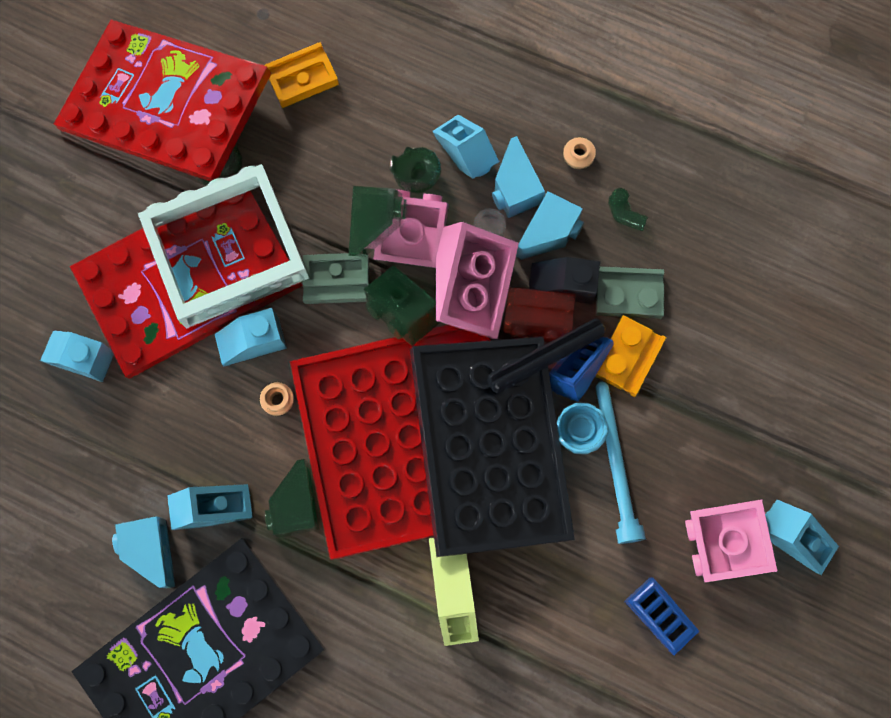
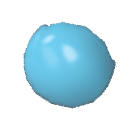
[557,403,608,454]

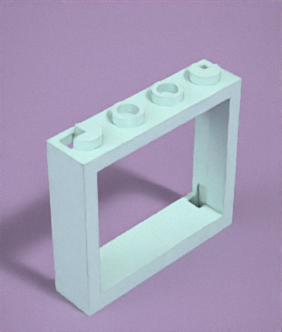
[138,164,310,329]

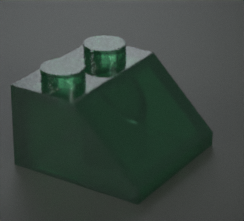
[349,186,407,257]

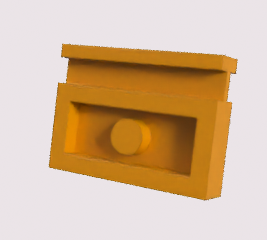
[264,42,339,108]
[595,315,666,397]

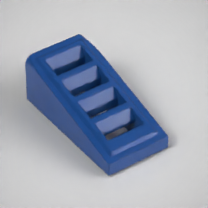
[549,337,614,402]
[624,577,700,655]

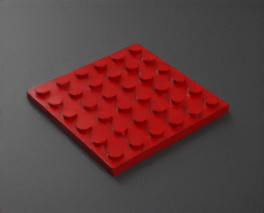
[290,325,491,560]

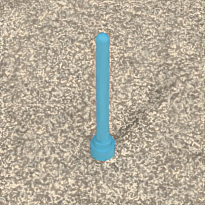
[596,382,646,544]

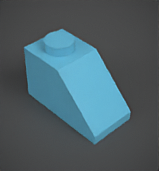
[432,115,499,179]
[492,136,545,218]
[516,191,584,260]
[215,308,287,366]
[40,331,114,382]
[167,484,253,530]
[765,500,839,575]
[112,516,175,588]

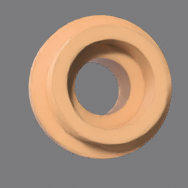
[563,137,596,169]
[260,382,294,416]

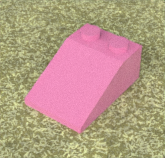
[436,222,519,339]

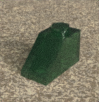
[265,459,320,537]

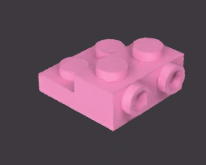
[374,189,449,268]
[685,500,777,582]

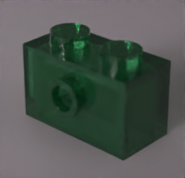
[364,265,441,346]

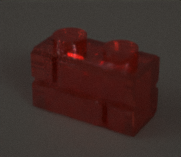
[504,287,575,343]

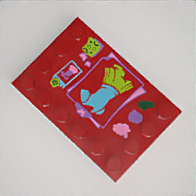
[54,20,272,182]
[69,191,303,379]

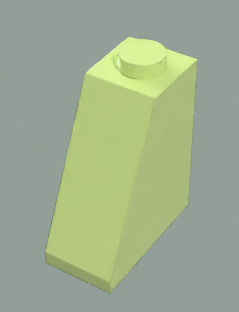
[429,538,479,646]

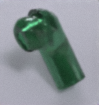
[608,188,648,231]

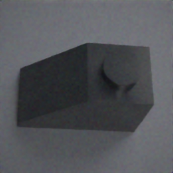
[528,257,600,304]

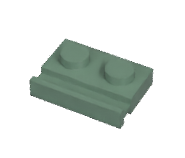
[303,252,370,304]
[596,267,664,319]

